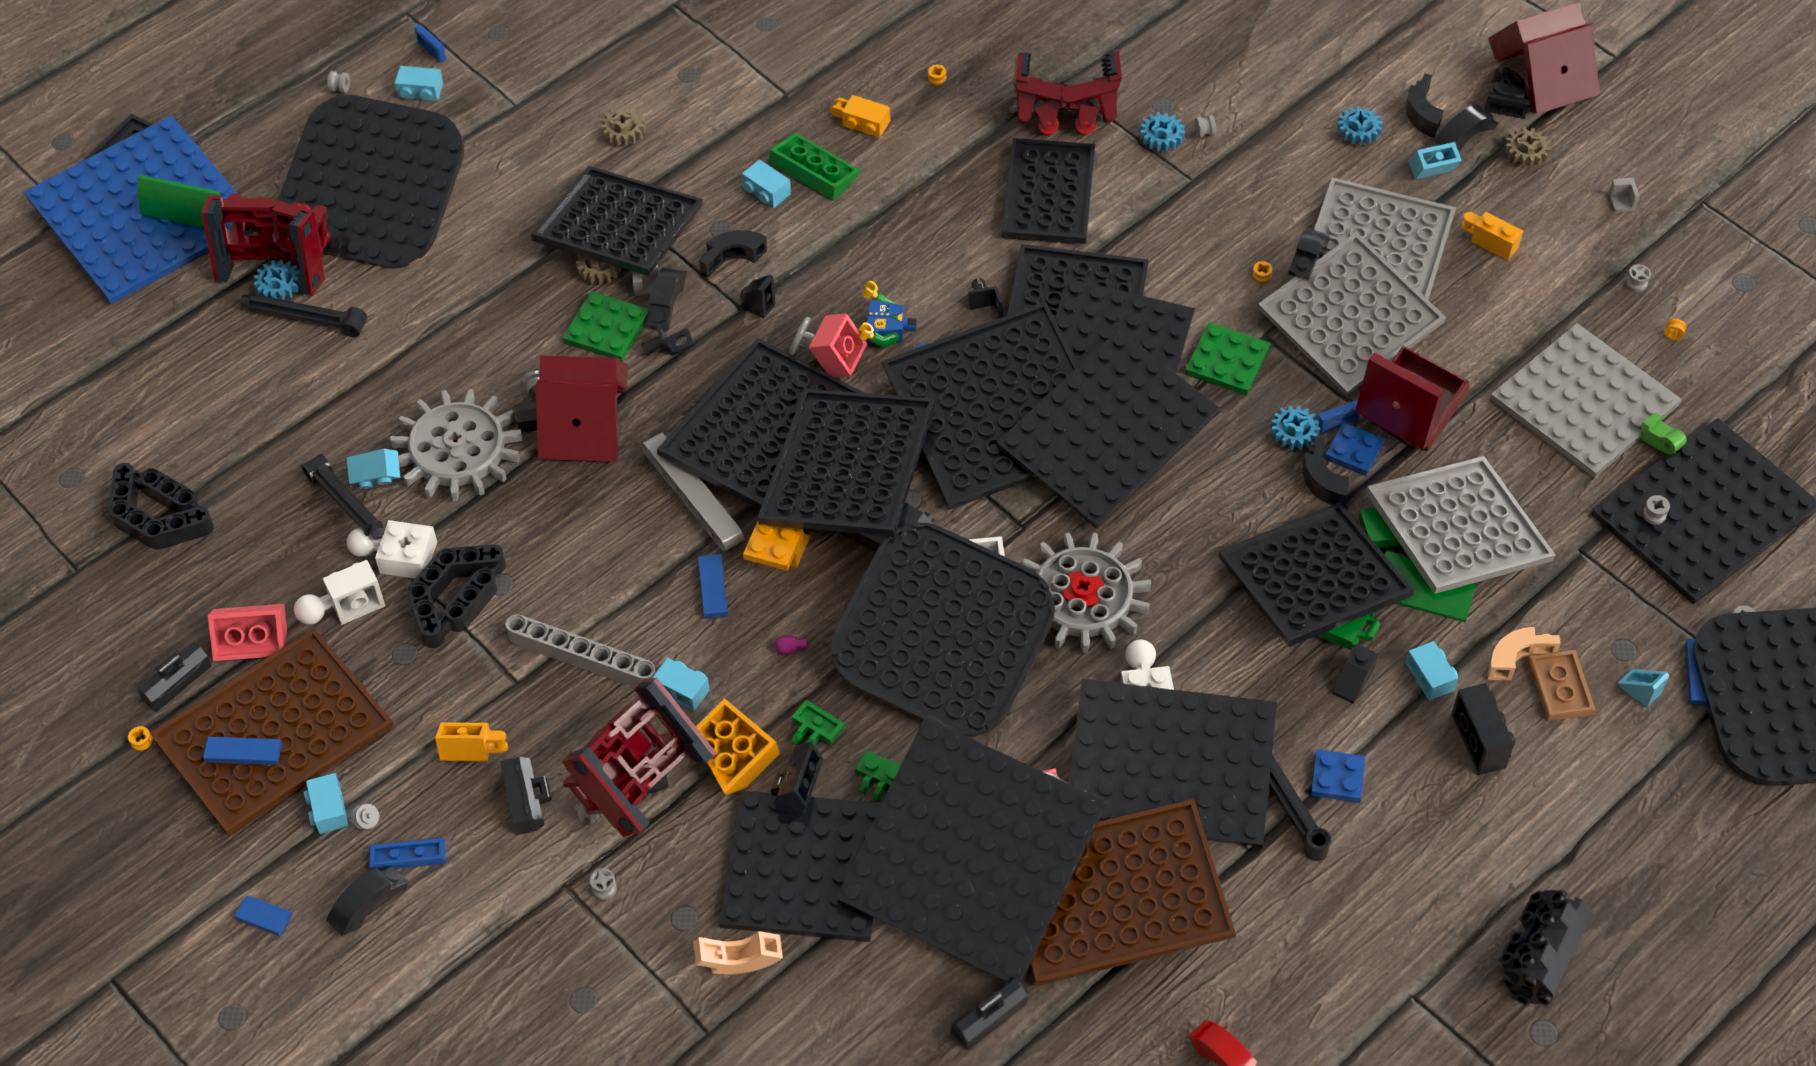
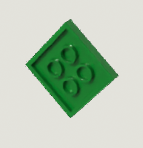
[563,291,649,362]
[1185,322,1271,396]

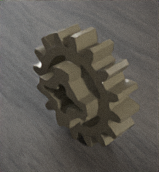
[600,107,646,146]
[1504,127,1551,167]
[576,255,622,284]

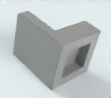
[1608,178,1639,212]
[632,265,659,297]

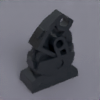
[1484,66,1529,119]

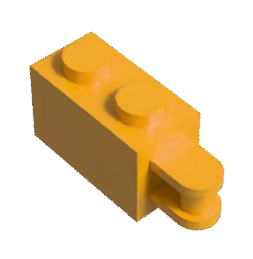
[830,95,890,138]
[1461,212,1523,260]
[435,722,508,761]

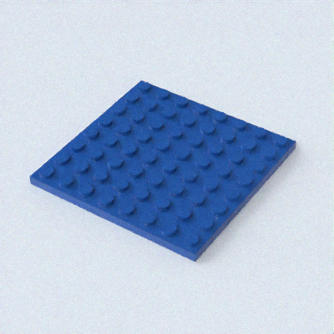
[24,115,250,304]

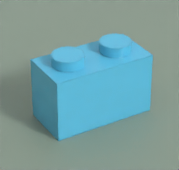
[395,66,443,101]
[1408,142,1462,180]
[742,159,791,208]
[346,449,400,489]
[1405,641,1458,701]
[653,658,710,712]
[304,773,349,834]

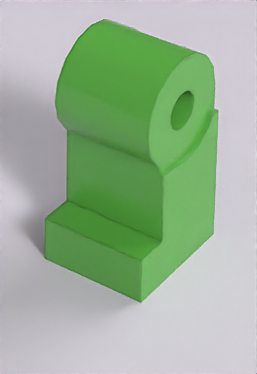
[1640,413,1686,455]

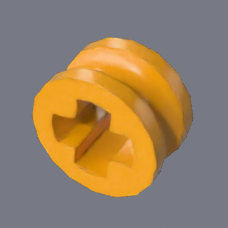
[928,65,946,85]
[1253,261,1273,283]
[1664,319,1686,340]
[128,726,153,751]

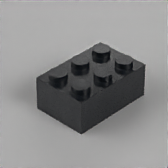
[1451,683,1515,775]

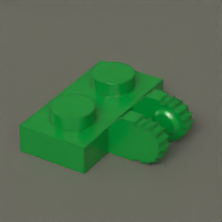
[792,700,845,746]
[855,750,901,800]

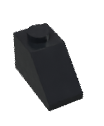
[740,275,776,319]
[1332,644,1378,704]

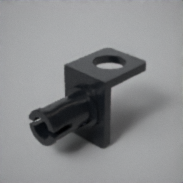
[968,278,1003,318]
[641,324,694,356]

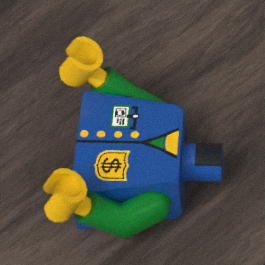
[859,281,917,348]

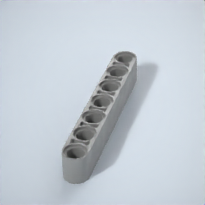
[641,433,745,552]
[505,614,656,687]

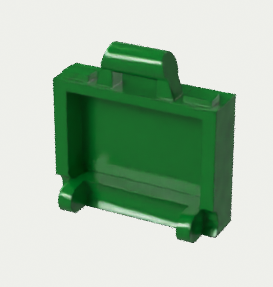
[1359,506,1402,549]
[1317,612,1380,650]

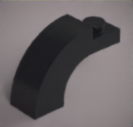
[1406,73,1444,138]
[1434,105,1498,152]
[1288,228,1330,281]
[699,230,767,278]
[646,267,687,330]
[1302,436,1349,508]
[326,866,409,936]

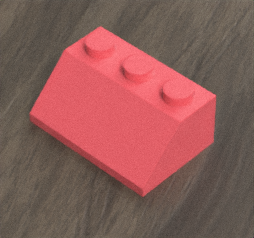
[208,604,287,661]

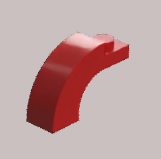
[1187,1020,1257,1066]

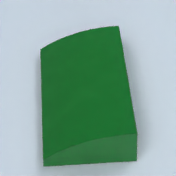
[768,133,860,201]
[137,175,222,228]
[1385,551,1476,623]

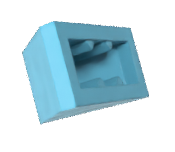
[1618,669,1669,708]

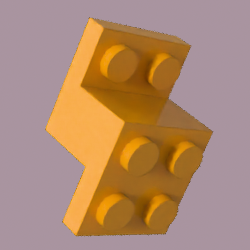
[743,521,811,571]

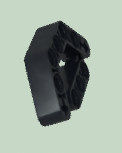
[108,463,214,550]
[407,544,506,648]

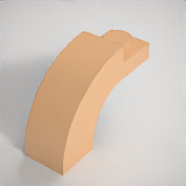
[1487,627,1561,680]
[693,931,783,974]

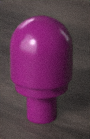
[774,635,808,655]

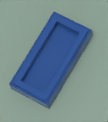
[414,24,447,63]
[1317,400,1360,433]
[234,895,293,937]

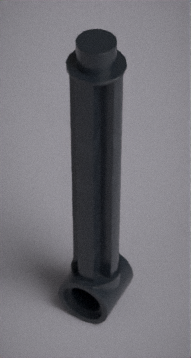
[241,293,368,338]
[301,454,385,540]
[1269,755,1331,861]

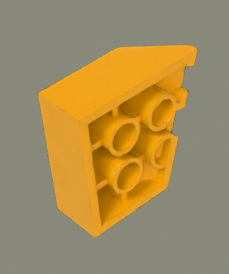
[696,698,780,795]

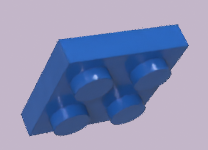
[1325,422,1385,476]
[1311,749,1365,803]

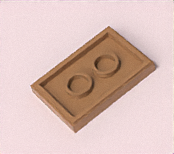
[1528,650,1596,721]

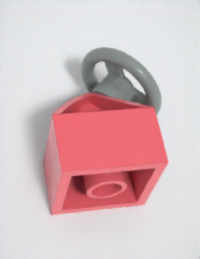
[788,314,867,377]

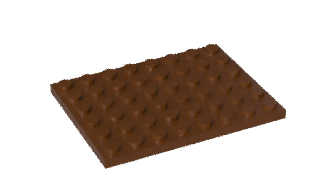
[150,628,394,836]
[1031,799,1236,986]

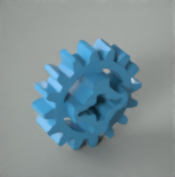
[1337,106,1383,146]
[1140,112,1185,152]
[254,260,300,300]
[1270,405,1320,450]

